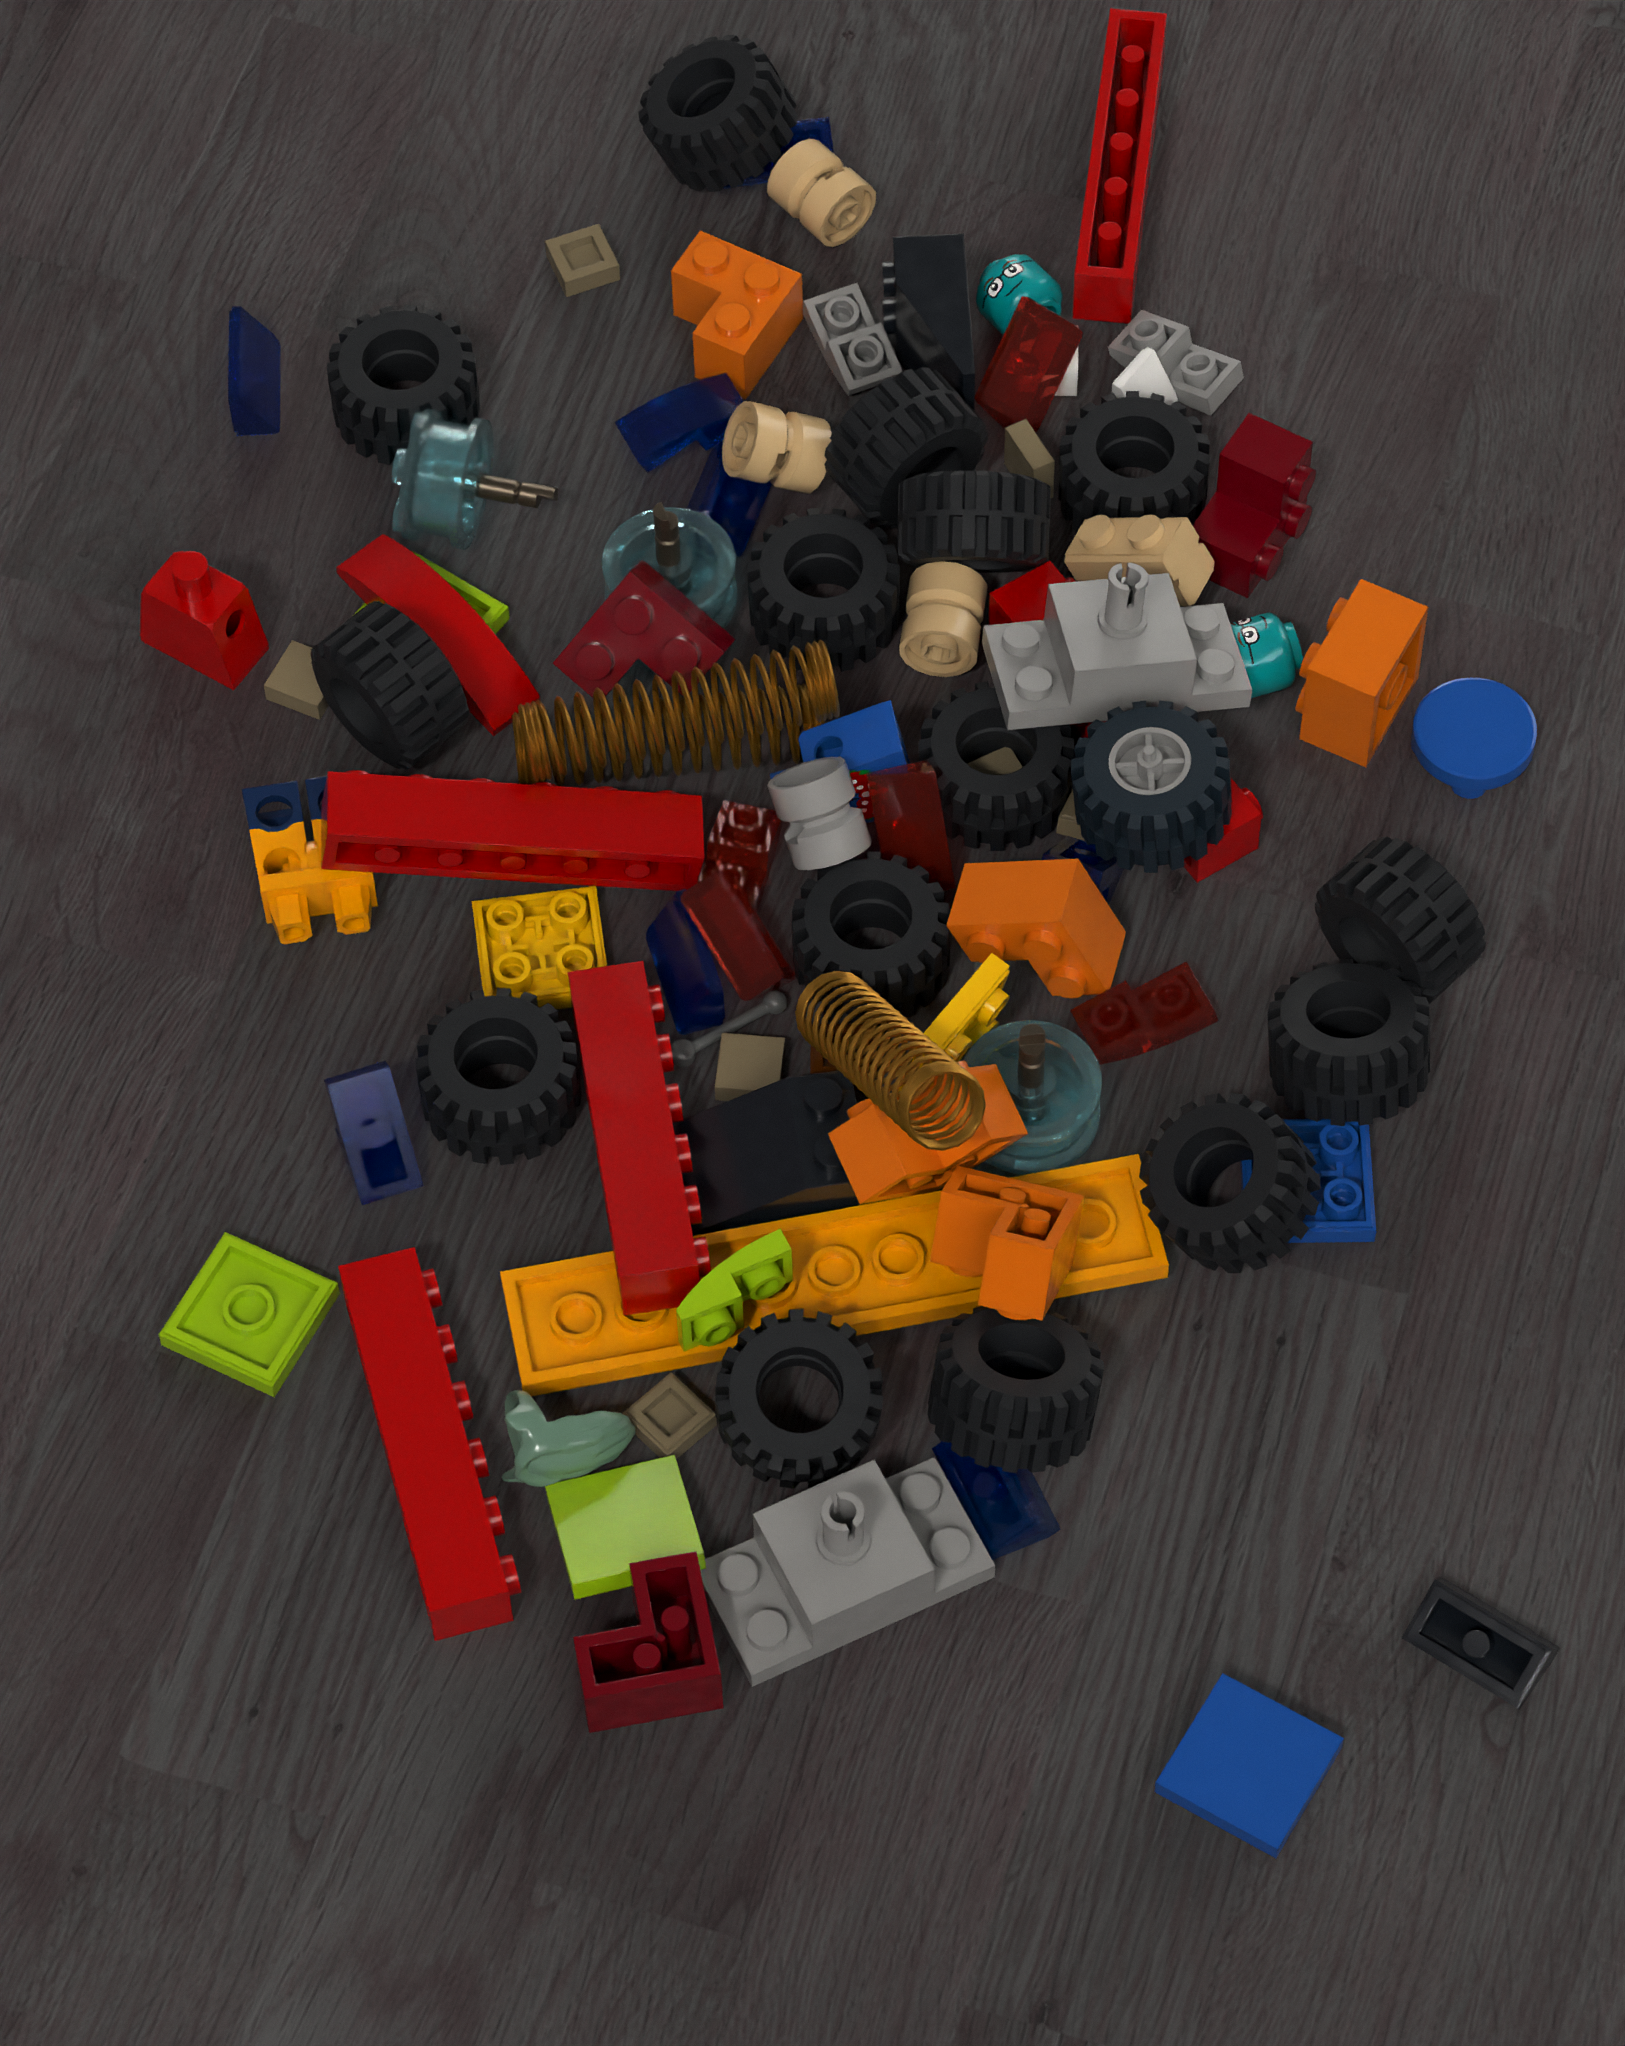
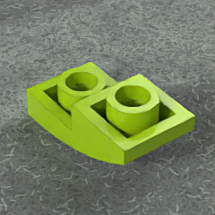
[676,1229,793,1351]

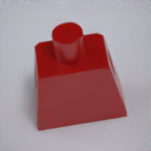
[140,551,269,690]

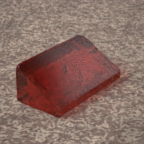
[975,296,1083,432]
[866,760,955,891]
[680,871,796,1001]

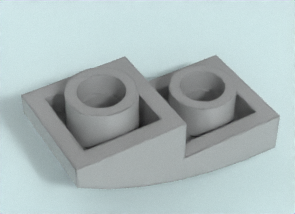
[803,283,903,396]
[1108,310,1244,416]

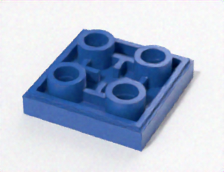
[1240,1119,1376,1243]
[1154,1673,1344,1858]

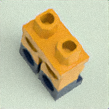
[242,776,378,945]

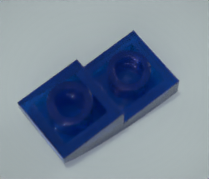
[615,373,744,473]

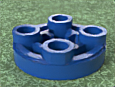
[1411,677,1537,799]

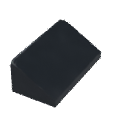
[1402,1578,1560,1709]

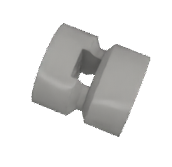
[767,757,872,870]

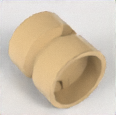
[767,138,876,247]
[722,401,832,494]
[899,561,987,677]

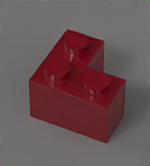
[1193,413,1316,598]
[553,559,736,703]
[573,1551,724,1733]

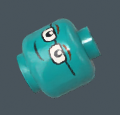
[976,254,1063,341]
[1230,613,1303,698]

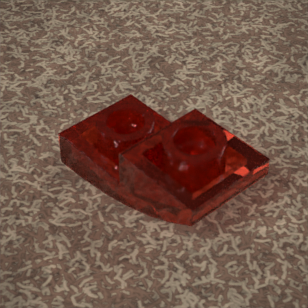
[690,800,783,931]
[1070,961,1219,1065]

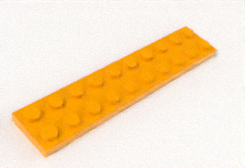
[500,1154,1169,1397]

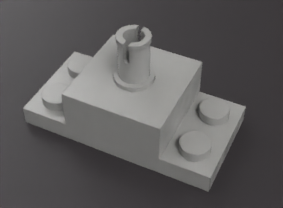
[982,563,1252,730]
[700,1457,995,1687]

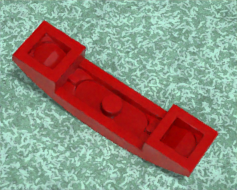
[336,534,540,736]

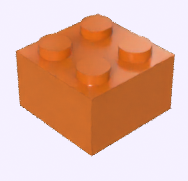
[1295,579,1428,767]

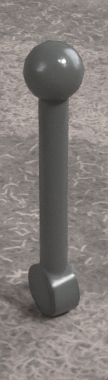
[671,990,788,1067]

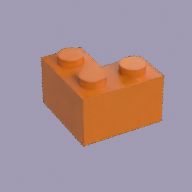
[671,231,803,399]
[946,859,1126,999]
[828,1061,1028,1204]
[930,1165,1084,1321]

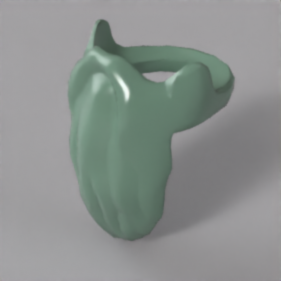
[502,1390,636,1487]

